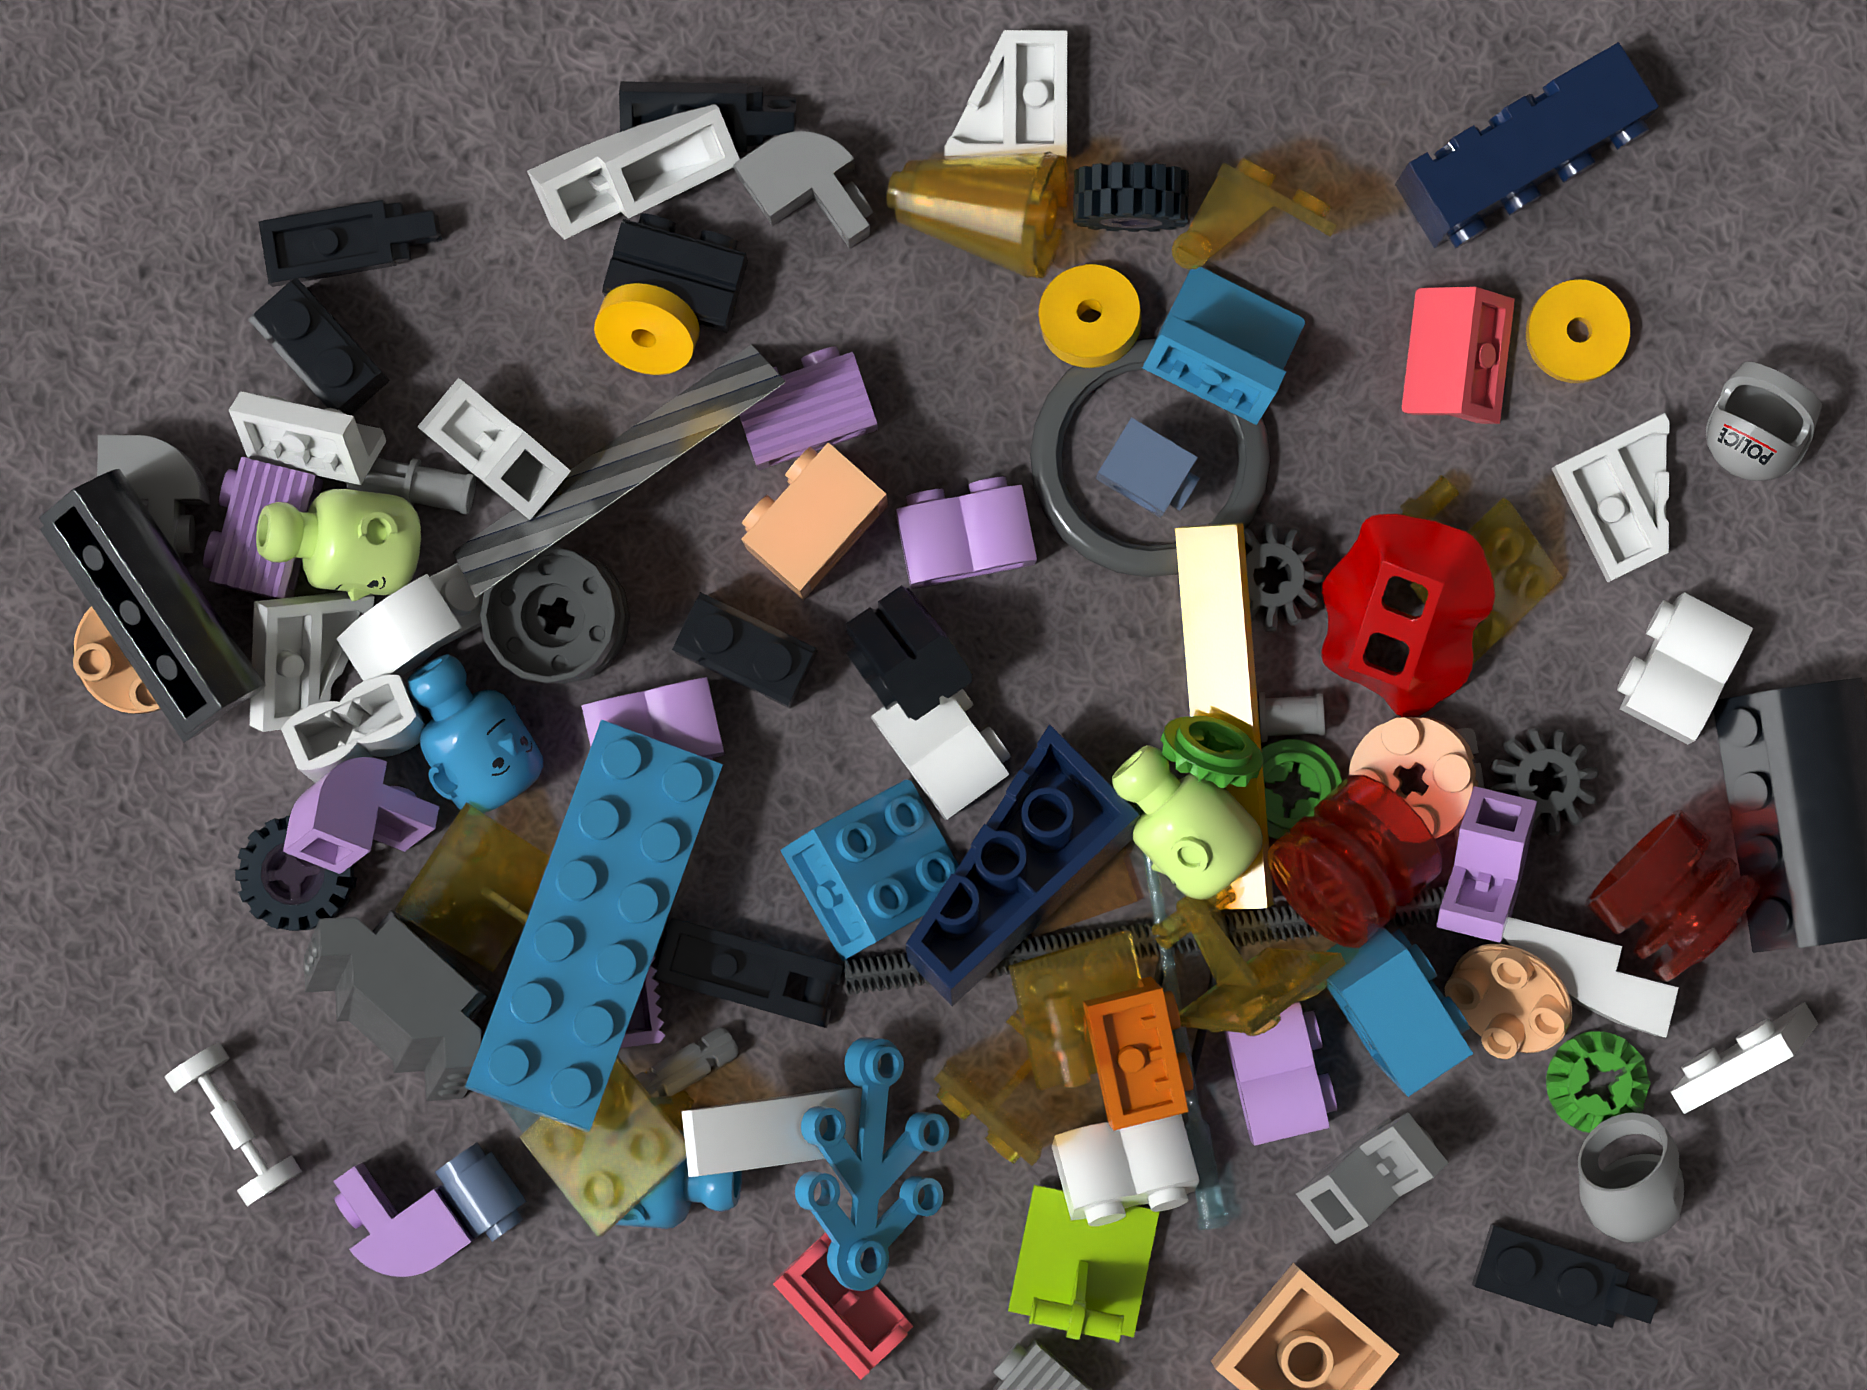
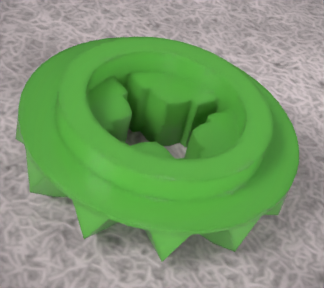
[1160,716,1263,788]
[1261,739,1343,841]
[1546,1031,1651,1133]

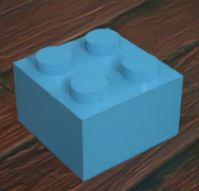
[1310,919,1473,1097]

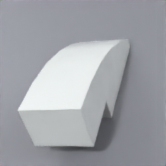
[527,104,740,240]
[1501,917,1678,1038]
[682,1087,862,1177]

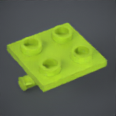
[1008,1184,1160,1343]

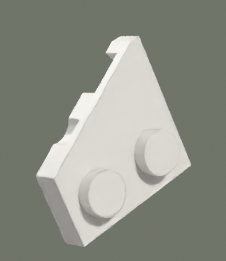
[945,30,1067,161]
[1552,413,1669,583]
[250,592,374,732]
[1671,1002,1818,1114]

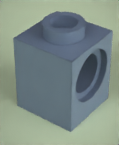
[1096,417,1200,518]

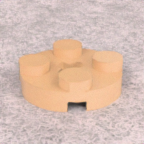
[1346,717,1478,844]

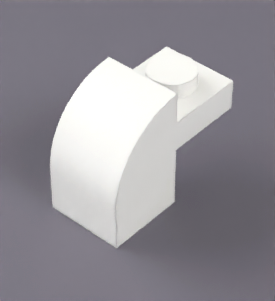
[418,378,571,520]
[336,563,484,681]

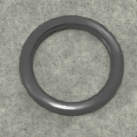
[1030,338,1271,578]

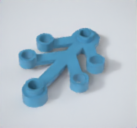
[795,1037,949,1291]

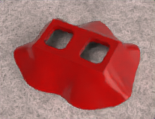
[1321,514,1496,717]

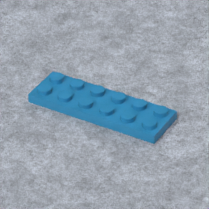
[465,719,723,1132]

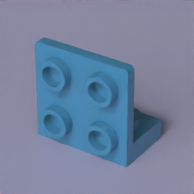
[1142,265,1305,425]
[780,779,959,961]

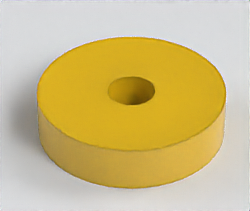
[1039,264,1142,368]
[1526,279,1630,383]
[594,283,700,375]

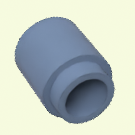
[435,1142,527,1242]

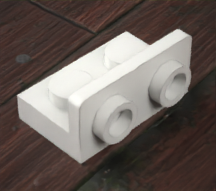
[229,391,386,485]

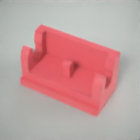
[773,1232,913,1380]

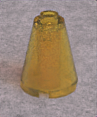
[887,151,1069,278]

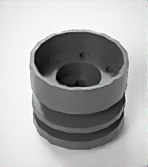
[480,547,631,684]

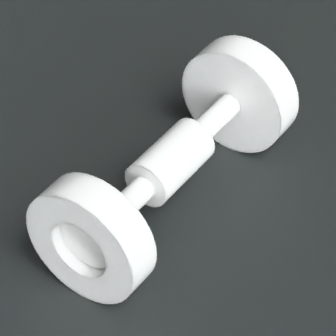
[165,1042,302,1207]

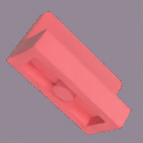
[1402,287,1515,424]

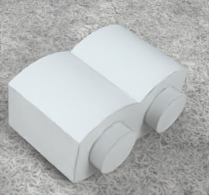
[1617,592,1753,745]
[281,675,428,783]
[871,689,1011,820]
[1052,1114,1199,1226]

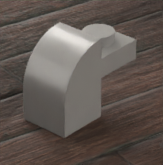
[733,131,873,249]
[97,435,210,563]
[1296,1112,1449,1244]

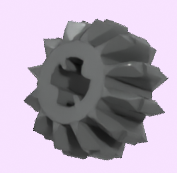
[1244,522,1325,632]
[1488,728,1599,836]

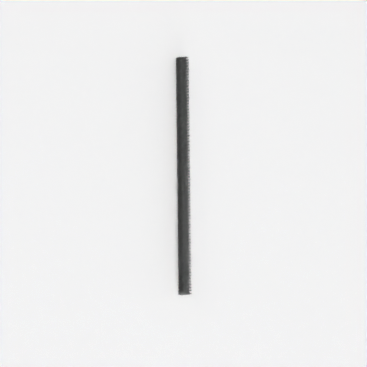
[844,886,1447,995]

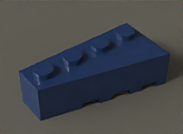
[1395,42,1659,249]
[906,724,1139,1006]

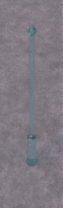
[1134,802,1230,1230]

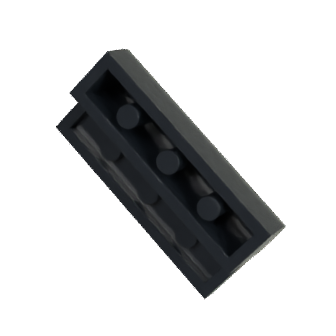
[39,469,266,743]
[1713,677,1867,953]

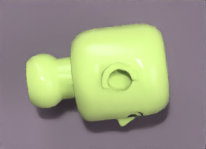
[256,489,421,601]
[1112,745,1263,899]

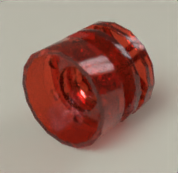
[1268,775,1442,948]
[1584,809,1760,982]

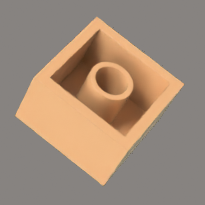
[742,442,888,600]
[1211,1263,1400,1390]

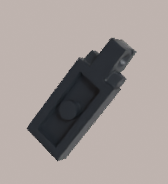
[619,81,796,152]
[258,200,442,287]
[1472,1224,1658,1328]

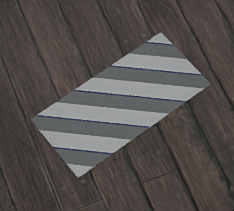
[453,345,786,597]

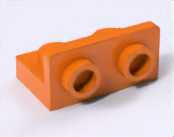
[1083,976,1194,1131]

